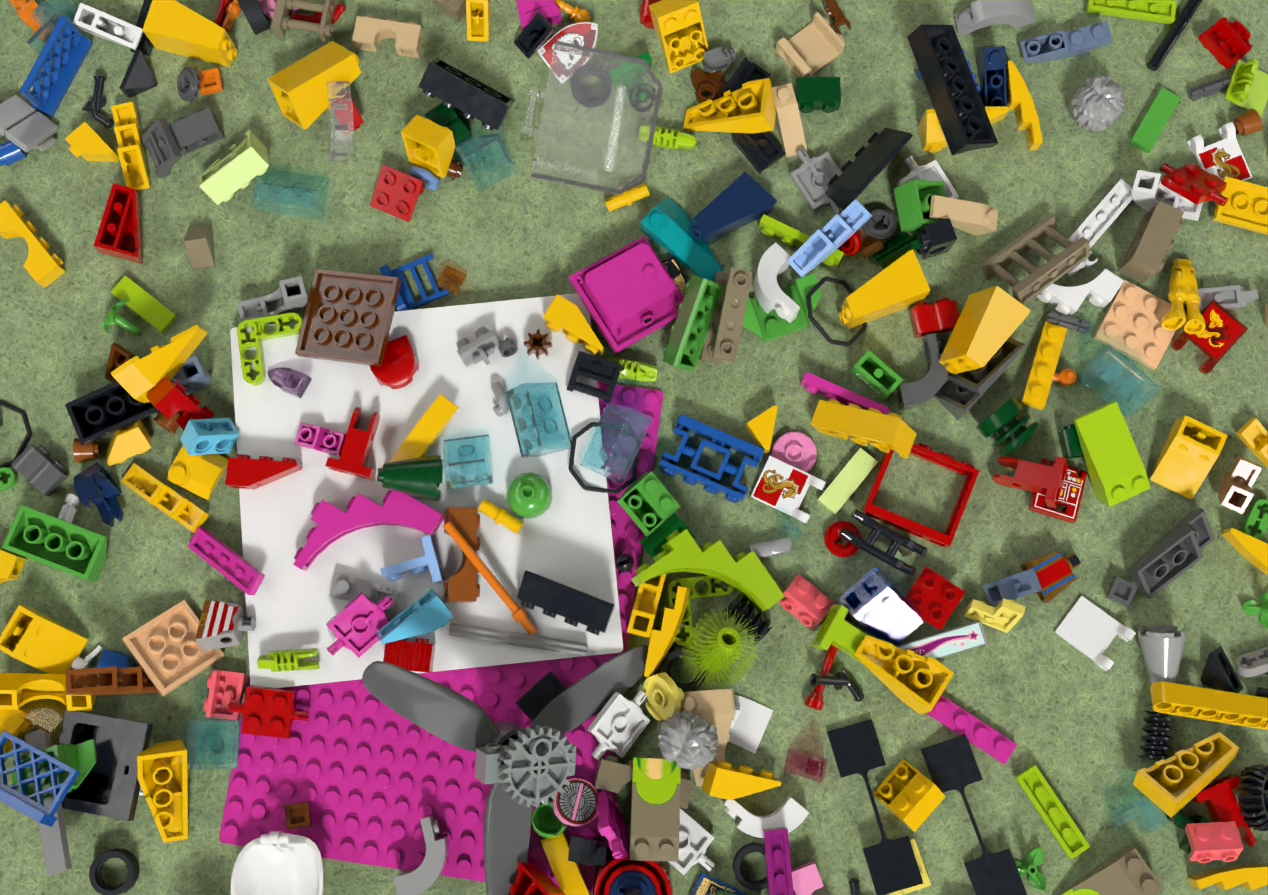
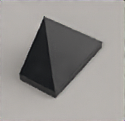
[514,12,554,59]
[119,49,158,98]
[1200,646,1243,693]

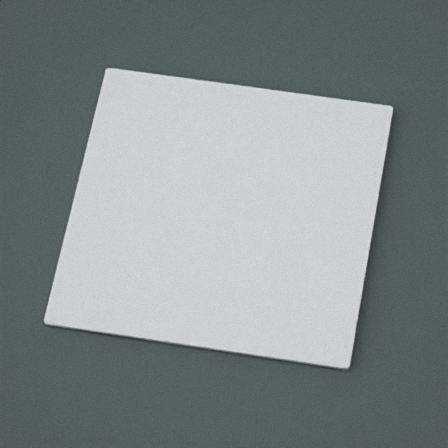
[230,293,623,688]

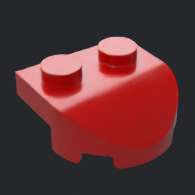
[1197,17,1253,69]
[369,335,419,389]

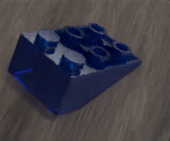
[838,567,924,646]

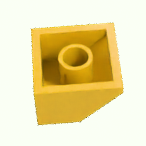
[401,115,456,179]

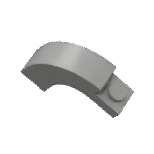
[955,0,1036,36]
[236,276,308,322]
[393,815,449,895]

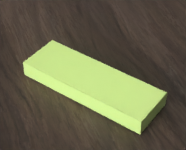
[817,448,878,515]

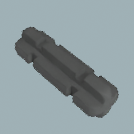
[1188,76,1231,101]
[1045,311,1090,334]

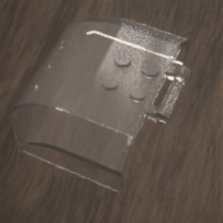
[520,41,663,195]

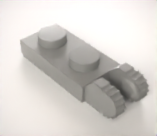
[329,573,398,610]

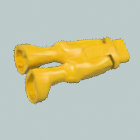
[1161,259,1206,334]

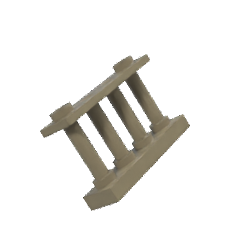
[271,0,336,44]
[982,214,1090,305]
[699,267,753,364]

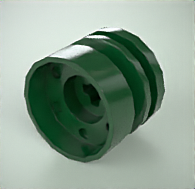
[976,396,1039,456]

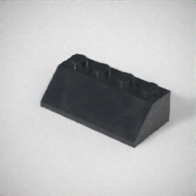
[418,58,515,130]
[825,128,913,211]
[65,381,159,445]
[517,570,615,636]

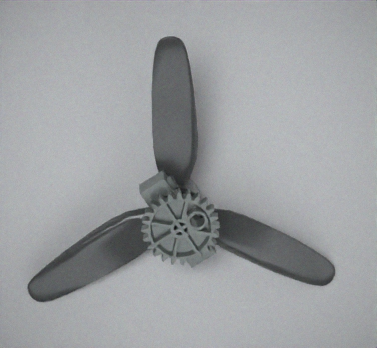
[362,645,649,895]

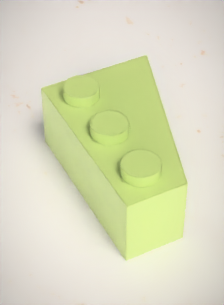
[199,129,269,205]

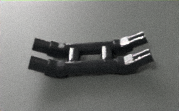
[839,508,927,576]

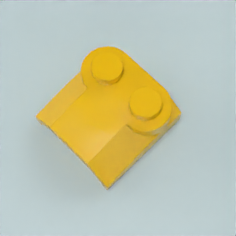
[167,446,228,501]

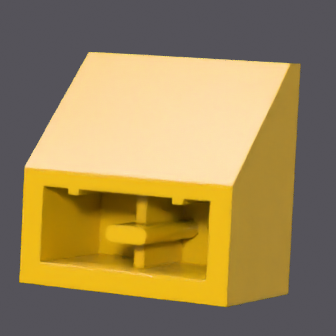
[873,759,946,832]

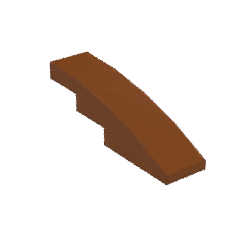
[66,666,159,695]

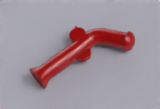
[292,3,346,24]

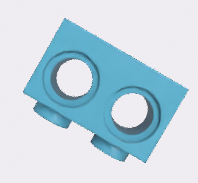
[180,418,239,455]

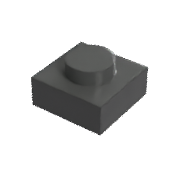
[1105,576,1138,607]

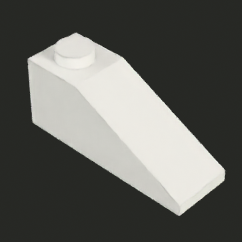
[72,3,143,50]

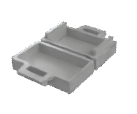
[0,95,58,152]

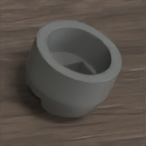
[498,337,518,357]

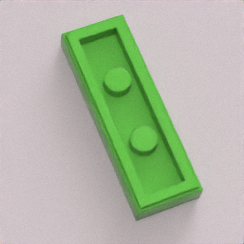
[1129,87,1181,153]

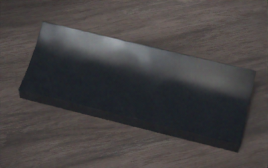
[907,24,998,155]

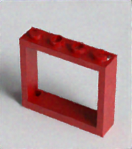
[861,443,980,548]

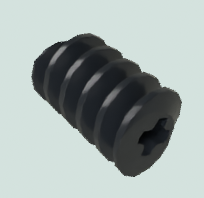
[722,594,773,645]
[1139,710,1175,761]

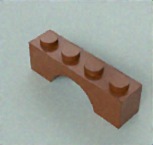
[444,507,480,603]

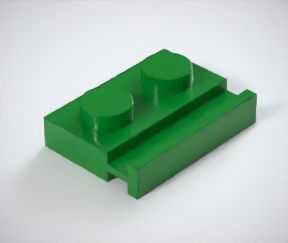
[639,512,696,561]

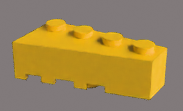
[810,399,916,459]
[1133,732,1239,818]

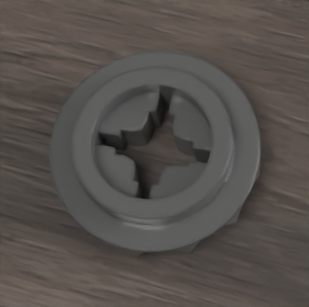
[177,66,202,102]
[862,207,897,241]

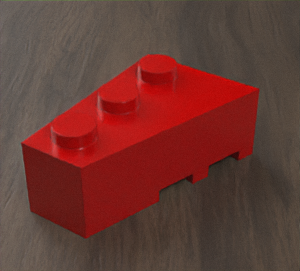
[93,183,143,264]
[509,862,565,895]

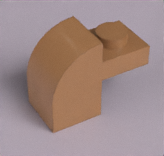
[1218,456,1262,514]

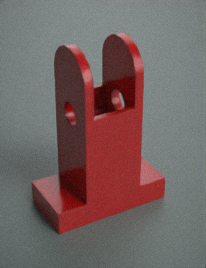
[325,407,380,481]
[992,456,1068,508]
[1191,775,1255,847]

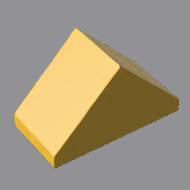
[466,0,491,42]
[746,406,778,454]

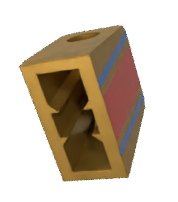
[1019,551,1081,603]

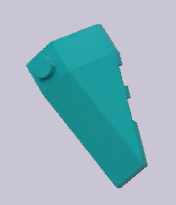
[640,197,722,281]

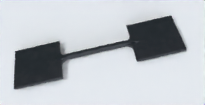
[827,719,923,895]
[921,734,1027,895]

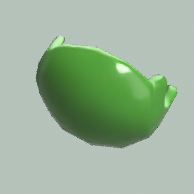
[531,801,567,838]

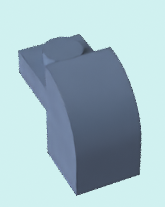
[171,355,211,394]
[983,568,1042,607]

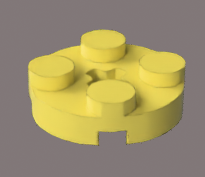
[643,672,684,721]

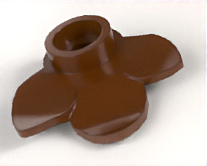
[691,69,728,103]

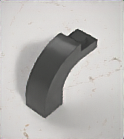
[896,333,948,410]

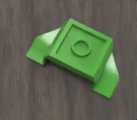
[742,273,822,342]
[11,739,97,801]

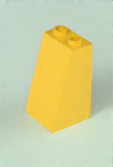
[142,0,237,67]
[267,41,362,130]
[838,250,931,329]
[939,286,1031,374]

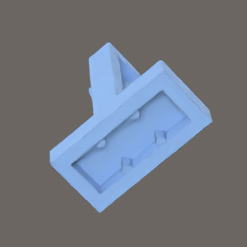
[380,535,444,584]

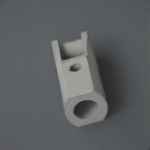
[749,538,791,559]

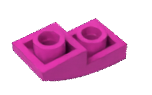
[294,422,346,457]

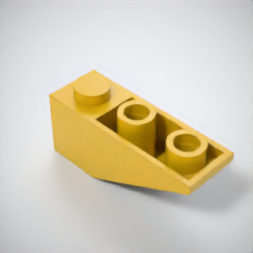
[543,294,604,356]
[702,760,782,800]

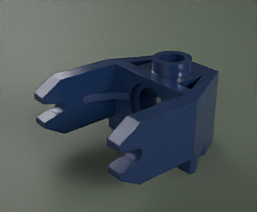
[74,462,124,527]

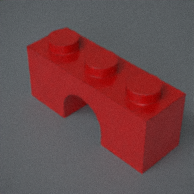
[146,376,215,431]

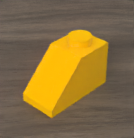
[65,122,120,162]

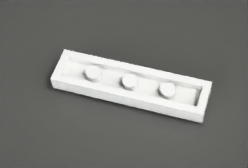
[1068,179,1133,248]

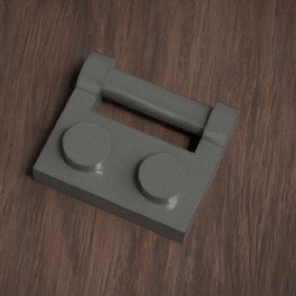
[141,118,182,178]

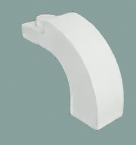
[1132,170,1203,221]
[754,242,800,323]
[723,796,809,838]

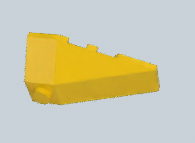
[683,78,776,134]
[918,106,1009,153]
[111,324,208,403]
[853,635,954,715]
[137,740,188,843]

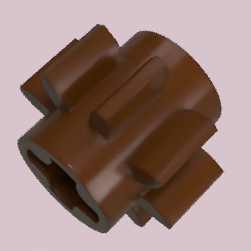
[524,329,553,359]

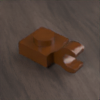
[824,0,852,35]

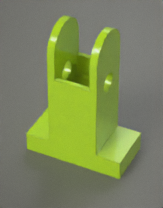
[811,605,867,665]

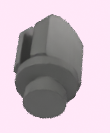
[703,47,736,73]

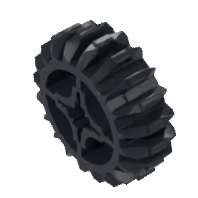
[1237,765,1268,831]

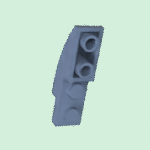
[1020,21,1113,63]

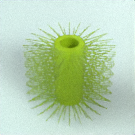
[681,607,763,692]

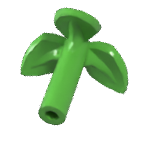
[101,299,141,336]
[1242,591,1268,628]
[1015,847,1046,890]

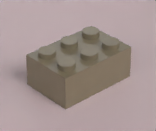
[1118,200,1184,283]

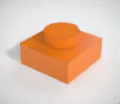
[199,68,224,96]

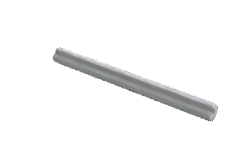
[449,623,588,656]

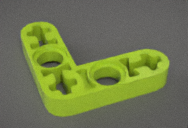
[237,313,303,386]
[668,576,734,646]

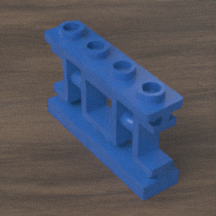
[659,414,765,504]

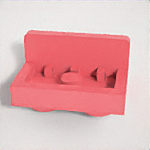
[778,574,835,630]
[203,670,247,720]
[1185,821,1244,863]

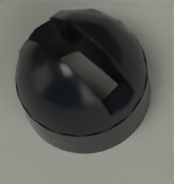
[616,554,634,573]

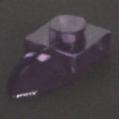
[267,367,312,398]

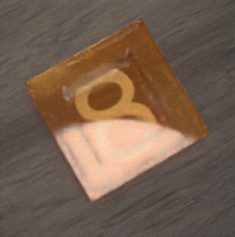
[856,238,884,259]
[437,265,467,295]

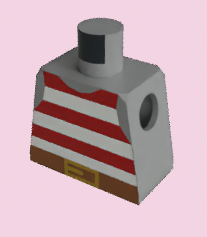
[195,600,256,651]

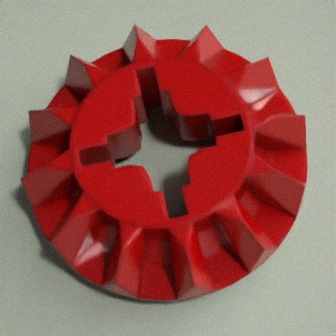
[824,521,861,558]

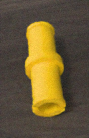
[604,182,650,213]
[477,498,524,535]

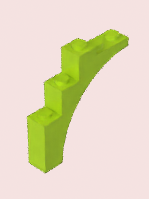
[631,529,785,613]

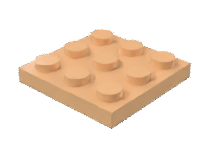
[1093,280,1185,370]
[122,600,224,696]

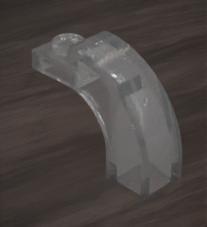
[326,81,354,161]

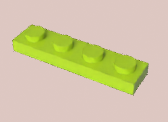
[1086,0,1177,25]
[758,214,844,266]
[1014,764,1090,860]

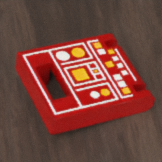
[1028,458,1087,524]

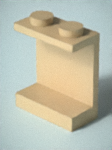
[775,12,845,77]

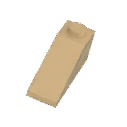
[772,83,807,158]
[930,195,998,236]

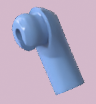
[410,166,440,191]

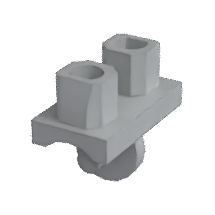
[456,326,499,367]

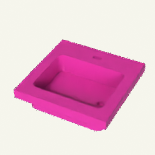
[568,236,684,354]

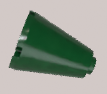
[377,455,443,502]

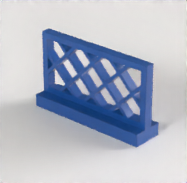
[19,15,93,117]
[0,731,80,827]

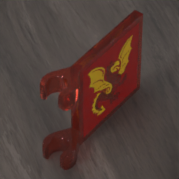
[1171,300,1248,374]

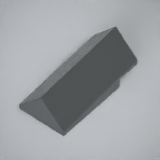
[934,338,1026,420]
[1126,508,1215,599]

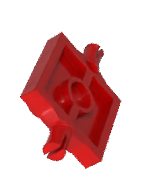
[1160,163,1228,207]
[228,685,310,739]

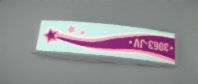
[896,621,988,659]

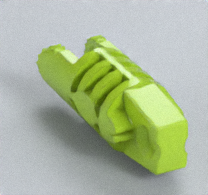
[641,126,697,150]
[605,358,658,382]
[257,648,320,672]

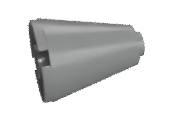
[1137,625,1187,685]

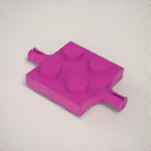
[326,592,394,658]
[596,790,630,859]

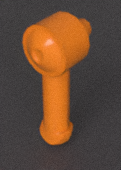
[1027,368,1077,387]

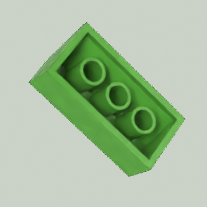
[663,275,724,372]
[2,505,107,582]

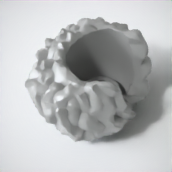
[1068,75,1125,133]
[658,711,719,771]

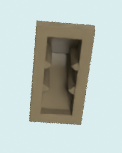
[184,224,215,270]

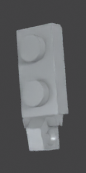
[1198,285,1259,312]

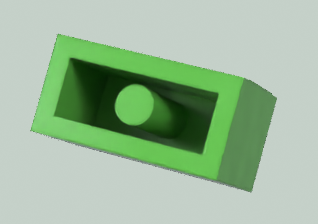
[850,350,903,401]

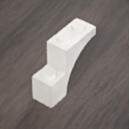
[1037,268,1124,316]

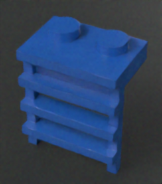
[379,253,450,311]

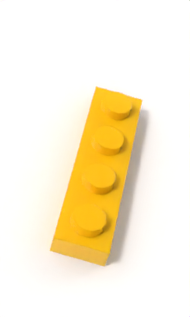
[1021,322,1067,410]

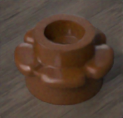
[446,159,463,181]

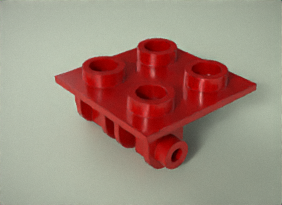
[370,164,425,222]
[900,567,965,631]

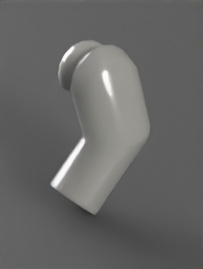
[491,382,509,417]

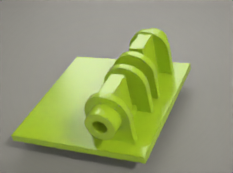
[1224,59,1268,117]

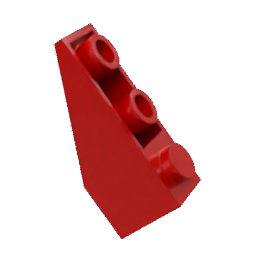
[225,454,303,490]

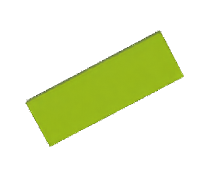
[111,276,177,333]

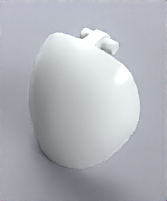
[231,831,324,895]

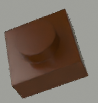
[284,801,312,829]

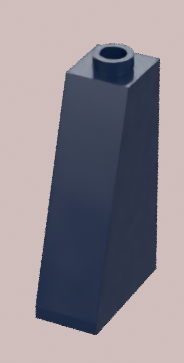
[688,172,777,244]

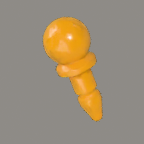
[554,0,591,23]

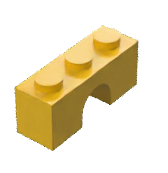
[627,565,666,639]

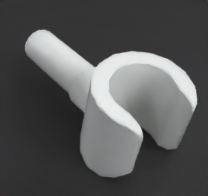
[1067,251,1098,277]
[71,645,103,669]

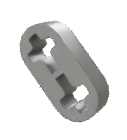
[1236,647,1268,677]

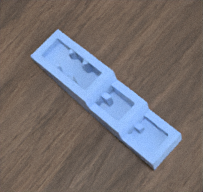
[787,199,872,277]

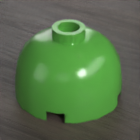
[506,472,553,519]

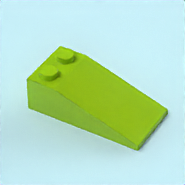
[1073,401,1151,507]

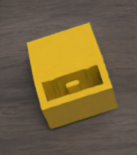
[649,0,709,73]
[1149,415,1228,500]
[0,605,89,674]

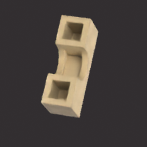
[352,15,424,58]

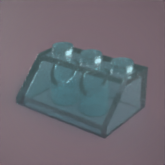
[251,169,330,220]
[1077,344,1162,417]
[506,382,572,458]
[580,403,653,484]

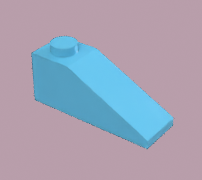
[376,589,453,644]

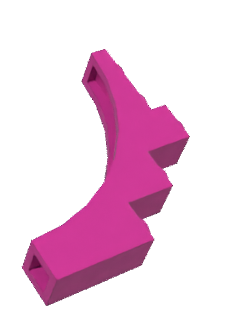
[293,490,444,571]

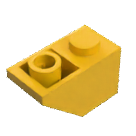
[107,420,152,466]

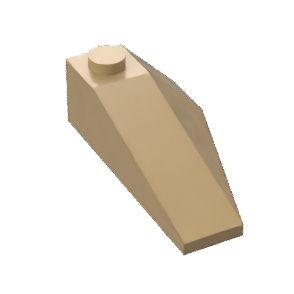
[680,688,735,786]

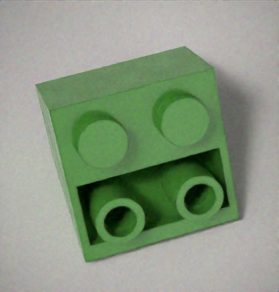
[617,471,681,537]

